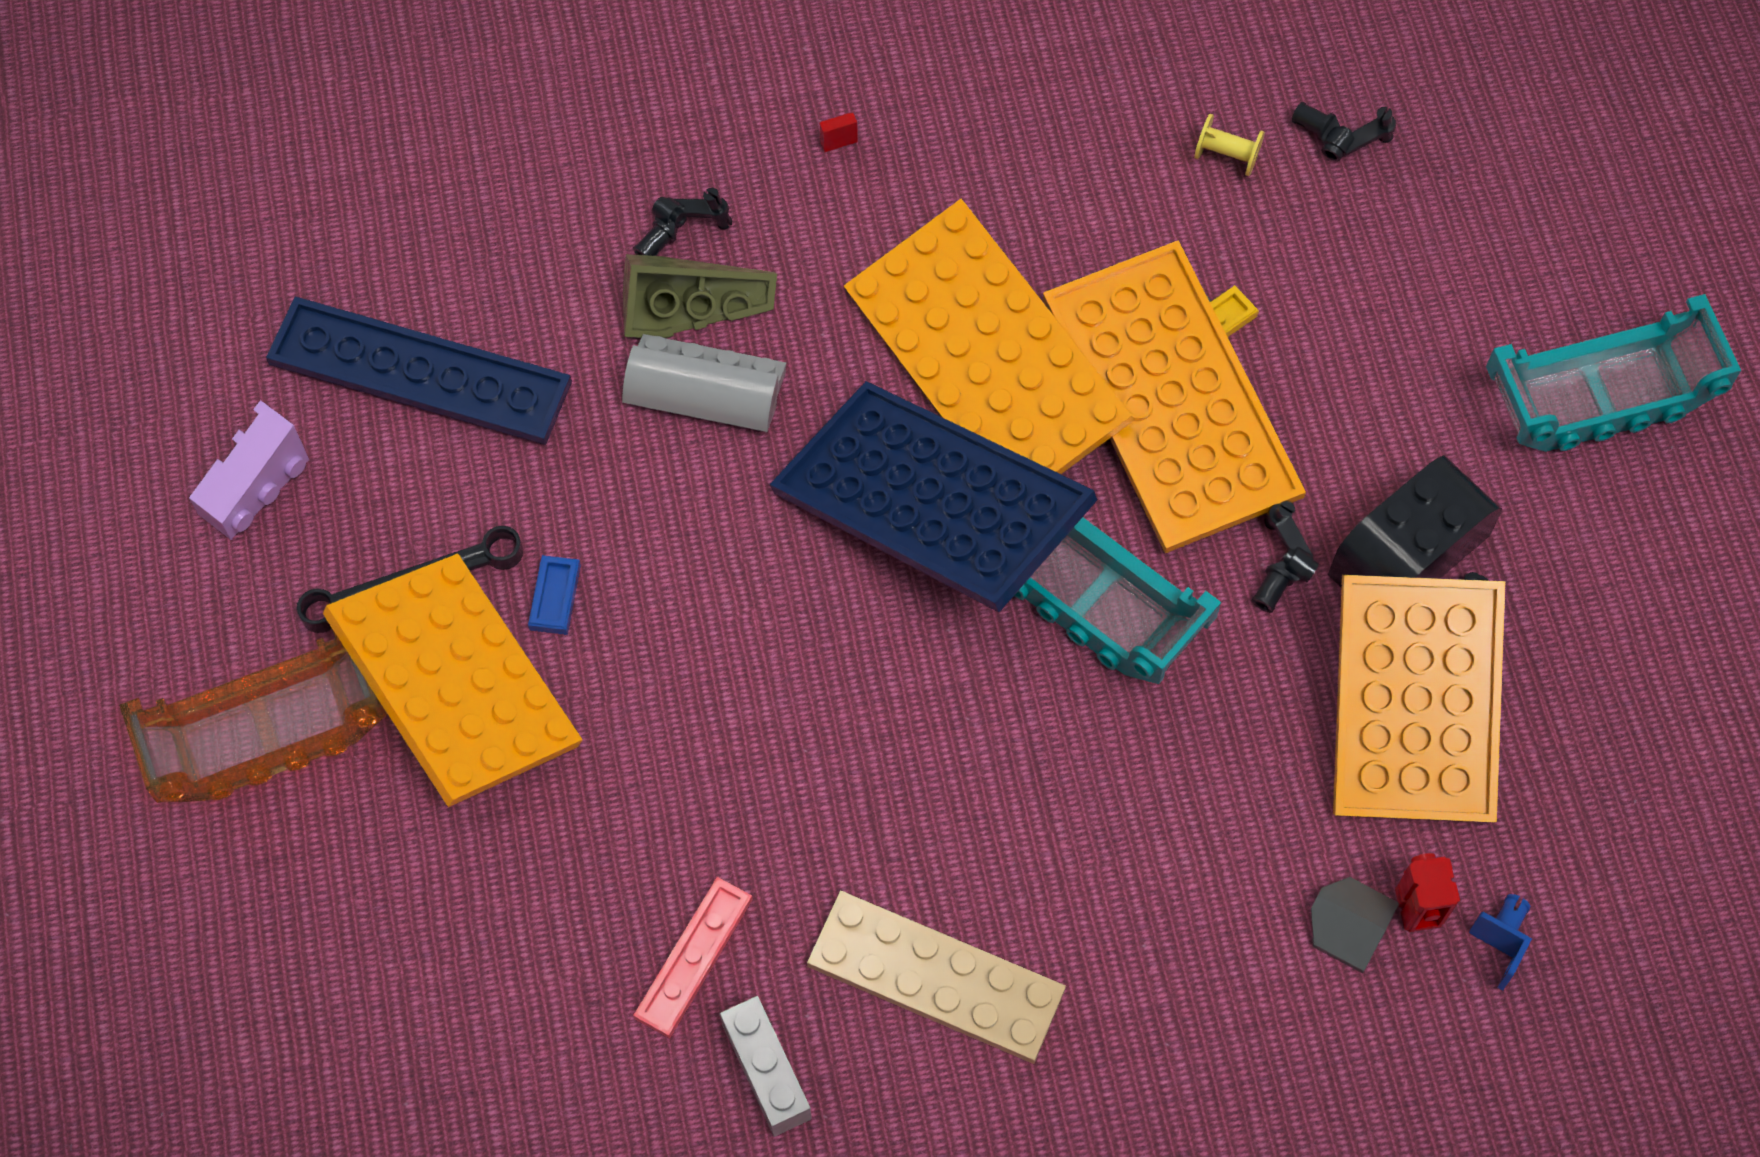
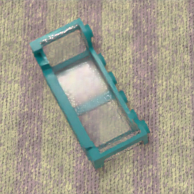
[1486,294,1741,452]
[1014,517,1221,684]

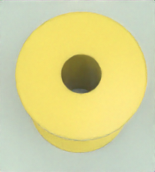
[1194,114,1265,176]

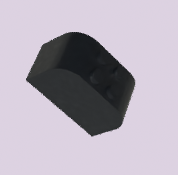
[1328,455,1502,588]

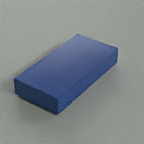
[528,555,581,635]

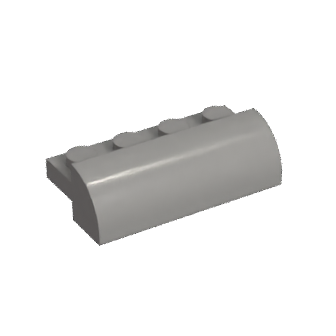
[622,334,786,432]

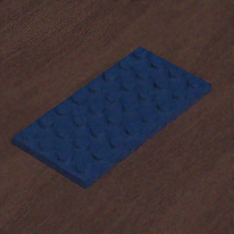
[770,381,1097,612]

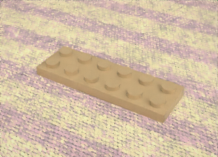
[807,890,1066,1064]

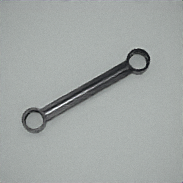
[297,526,523,633]

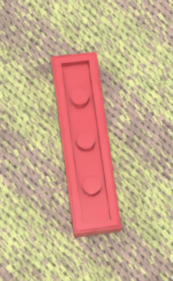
[633,877,753,1039]

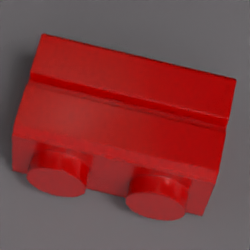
[1395,853,1460,932]

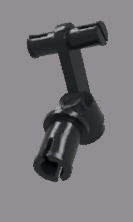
[1292,102,1396,162]
[632,187,733,256]
[1251,501,1319,613]

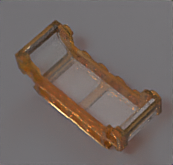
[119,629,387,803]

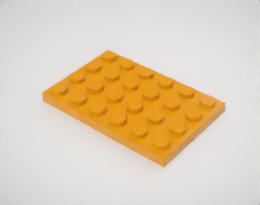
[323,554,583,807]
[1333,575,1505,822]

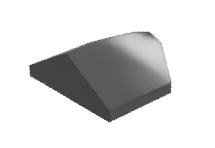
[1311,877,1399,973]

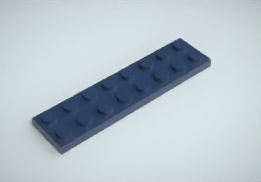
[266,296,572,445]

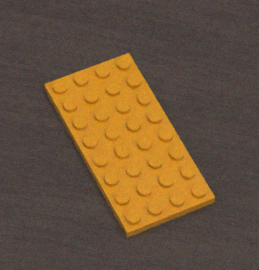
[844,199,1134,474]
[1043,240,1306,553]

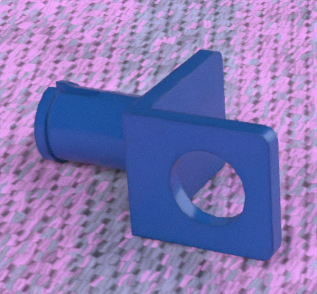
[1469,894,1532,991]

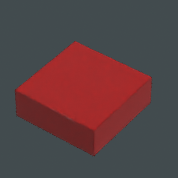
[819,112,858,153]

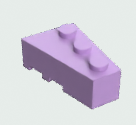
[189,400,309,540]

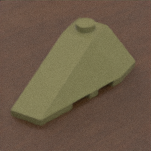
[623,254,777,338]

